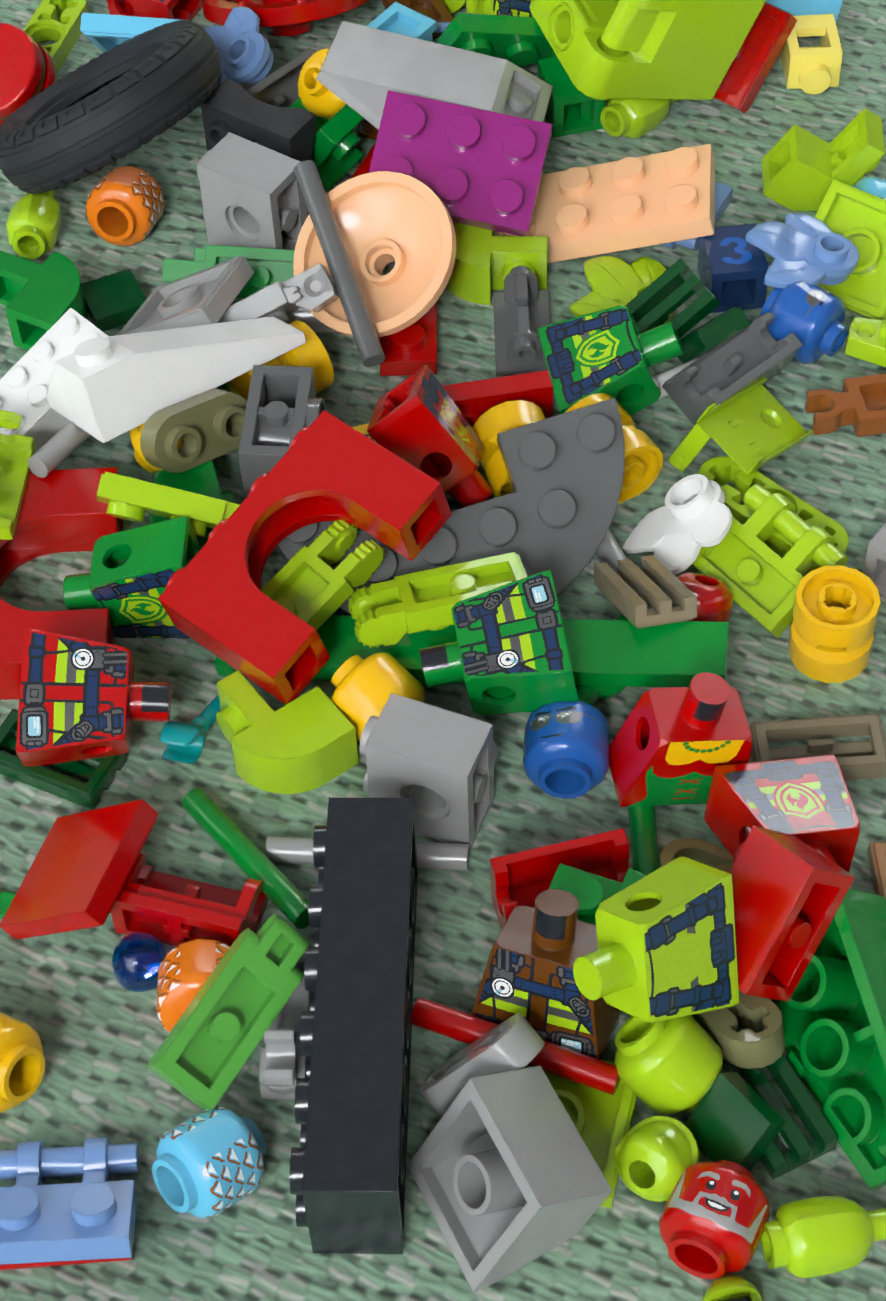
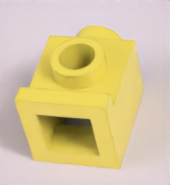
[778,14,843,95]

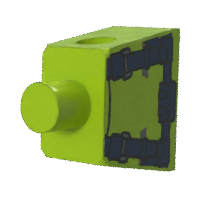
[573,856,739,1023]

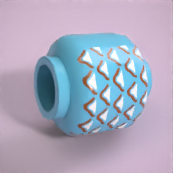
[152,1105,266,1219]

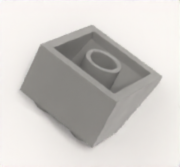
[407,1066,612,1293]

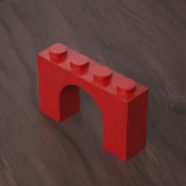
[158,410,452,704]
[0,467,124,700]

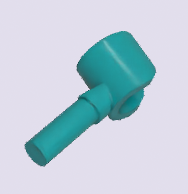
[160,695,221,764]

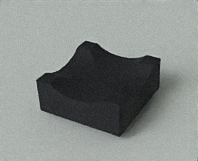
[201,78,317,162]

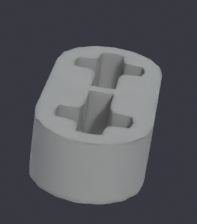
[419,1013,545,1118]

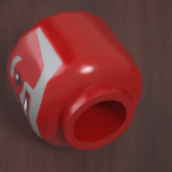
[659,1160,770,1279]

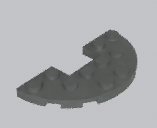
[277,398,624,615]

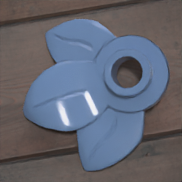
[203,7,273,85]
[745,213,859,288]

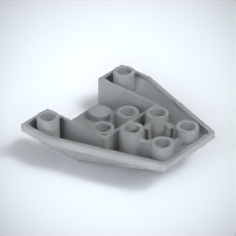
[316,21,553,130]

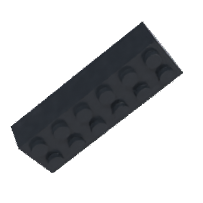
[289,797,418,1254]

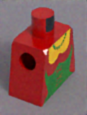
[609,672,752,807]

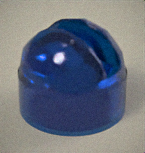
[112,932,167,992]

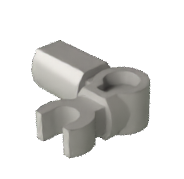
[259,961,310,1100]

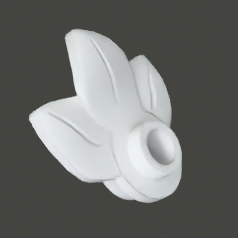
[622,474,732,575]

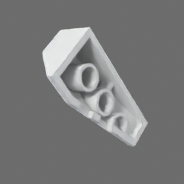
[46,316,306,443]

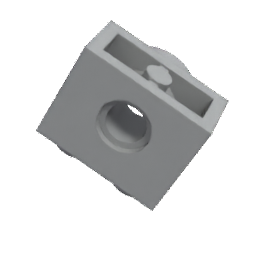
[197,132,309,250]
[359,693,499,851]

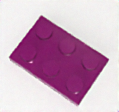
[369,90,552,236]

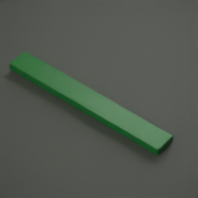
[214,615,730,687]

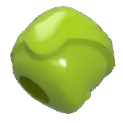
[614,1116,700,1202]

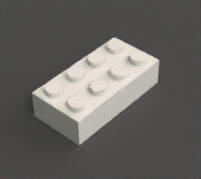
[0,308,108,453]

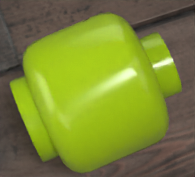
[614,1015,723,1115]

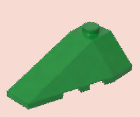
[770,888,886,1189]

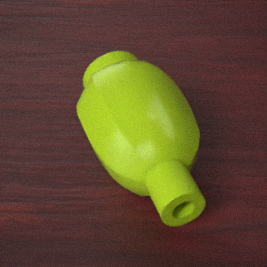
[600,98,680,139]
[6,190,61,259]
[760,1196,886,1278]

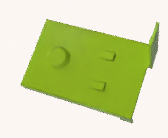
[668,378,813,476]

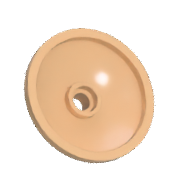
[293,171,456,338]

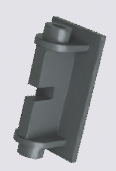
[493,266,551,376]

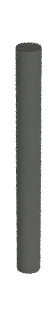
[293,160,385,367]

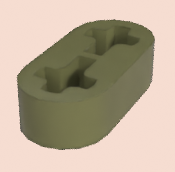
[692,990,786,1069]

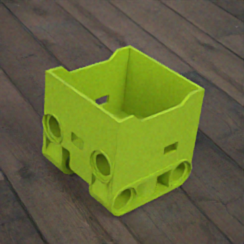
[529,0,766,100]

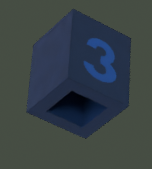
[697,223,769,313]

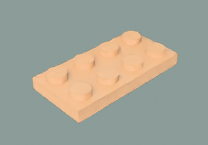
[494,144,716,263]

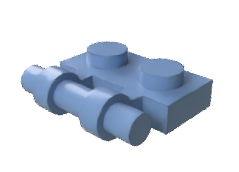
[0,1137,140,1265]

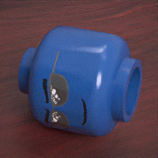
[760,281,849,364]
[523,701,610,799]

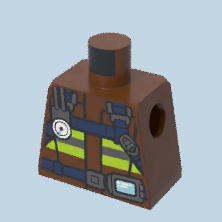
[471,889,620,1060]

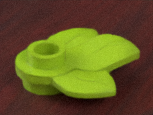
[570,256,676,324]

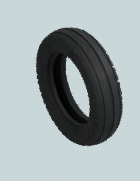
[0,20,223,194]

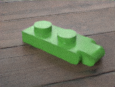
[146,914,309,1110]

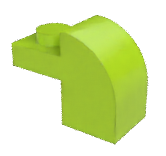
[761,108,885,211]
[446,222,548,305]
[216,670,359,794]

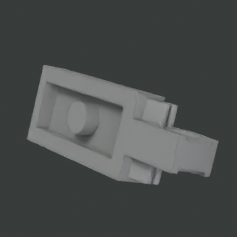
[217,263,339,324]

